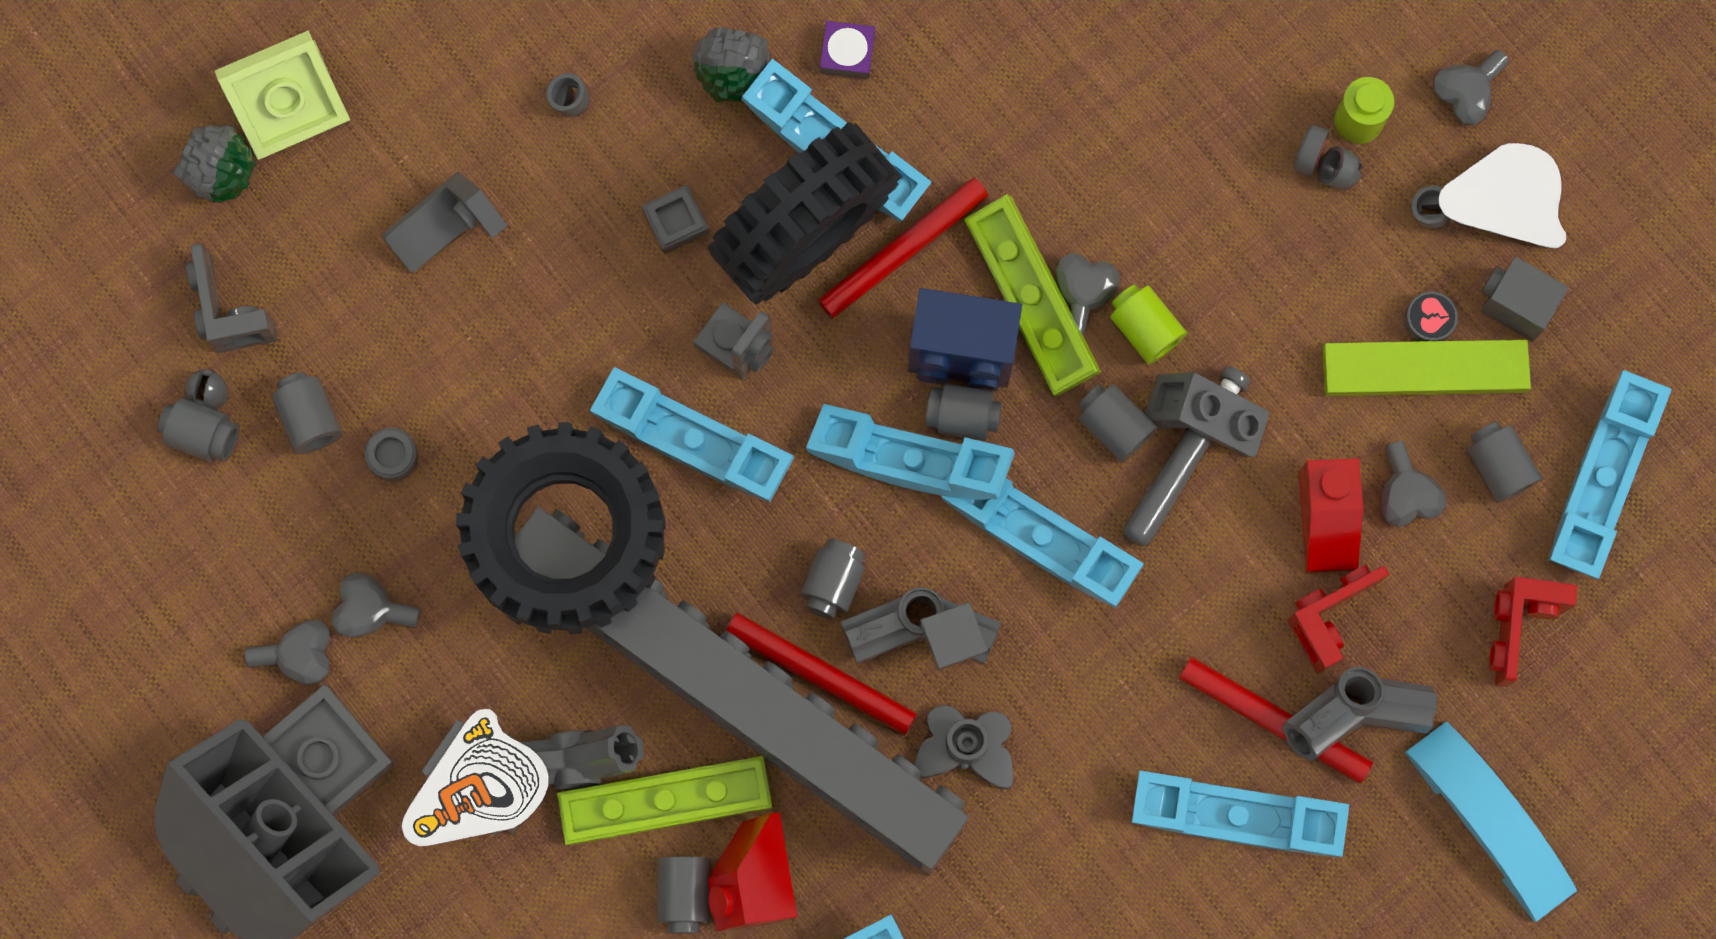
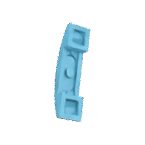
[741,58,931,223]
[590,367,794,503]
[1548,370,1672,580]
[806,404,1015,500]
[942,478,1144,608]
[1405,721,1577,922]
[1132,771,1349,858]

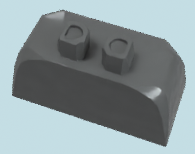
[154,719,380,939]

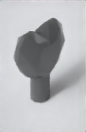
[1433,50,1509,125]
[1055,252,1120,336]
[1380,441,1447,527]
[331,573,420,638]
[245,620,330,685]

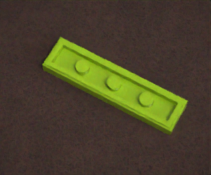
[964,194,1101,396]
[1322,340,1531,397]
[557,756,773,846]

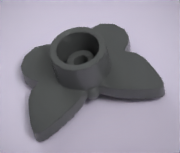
[914,705,1013,790]

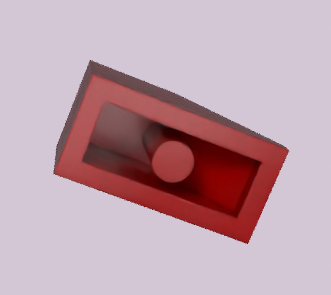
[1298,458,1363,573]
[707,812,797,932]

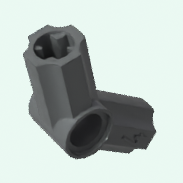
[840,587,1001,665]
[1281,667,1437,762]
[520,726,644,789]

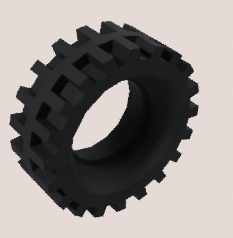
[708,122,901,304]
[456,422,666,635]

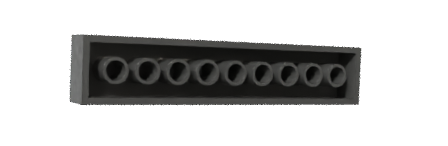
[514,507,969,876]

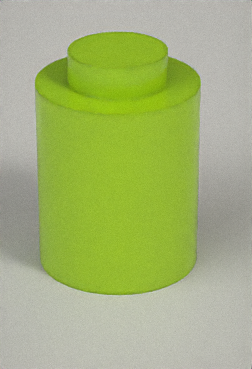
[1334,77,1394,144]
[1110,284,1188,365]

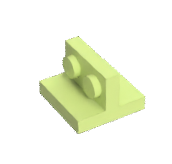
[215,30,350,160]

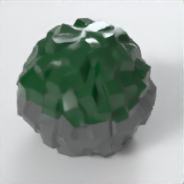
[692,27,770,103]
[173,125,256,203]

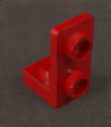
[1287,565,1390,675]
[1489,577,1578,687]

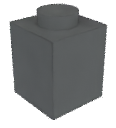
[1480,256,1569,342]

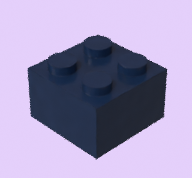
[908,288,1022,392]

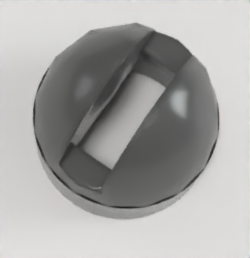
[547,73,590,117]
[1318,146,1362,189]
[1411,185,1451,229]
[185,370,229,410]

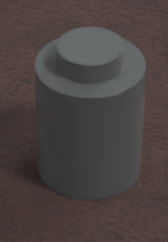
[271,372,343,454]
[1078,384,1158,463]
[1467,421,1543,504]
[657,857,710,934]

